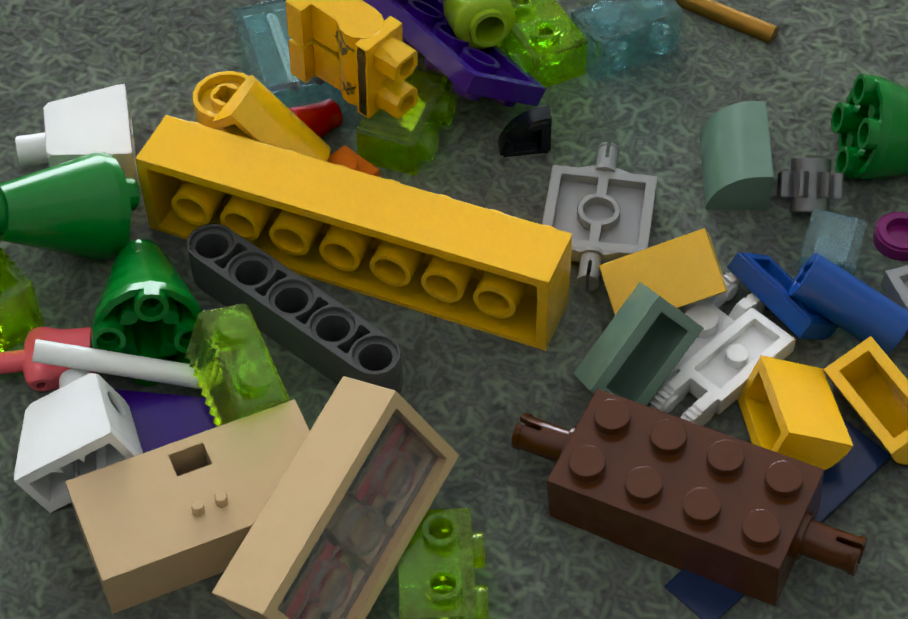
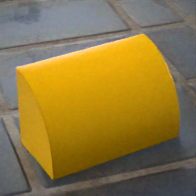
[211,75,331,162]
[599,228,727,315]
[823,336,908,465]
[737,355,853,471]

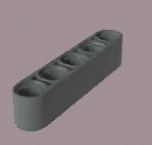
[187,224,403,394]

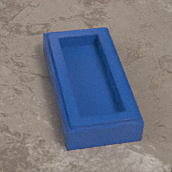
[727,252,838,340]

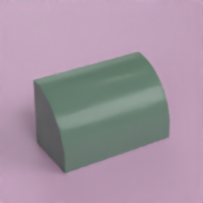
[700,101,774,210]
[573,282,704,406]

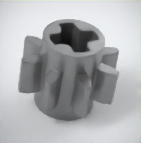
[777,158,844,214]

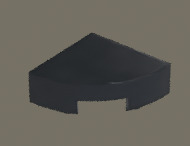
[498,105,552,157]

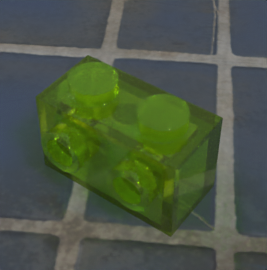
[496,0,587,88]
[397,508,489,619]

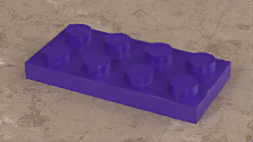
[363,0,546,107]

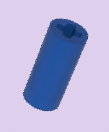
[789,252,908,354]

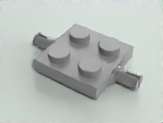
[542,142,657,291]

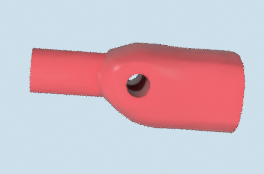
[0,327,97,391]

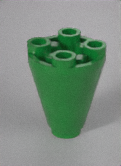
[831,74,908,180]
[0,152,140,260]
[91,239,208,386]

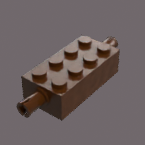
[511,388,867,606]

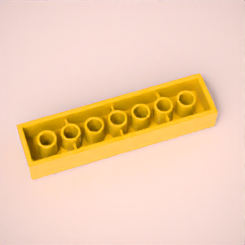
[135,115,573,351]

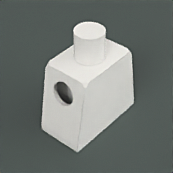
[15,84,139,185]
[14,368,143,513]

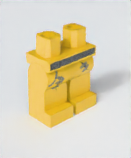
[285,0,418,119]

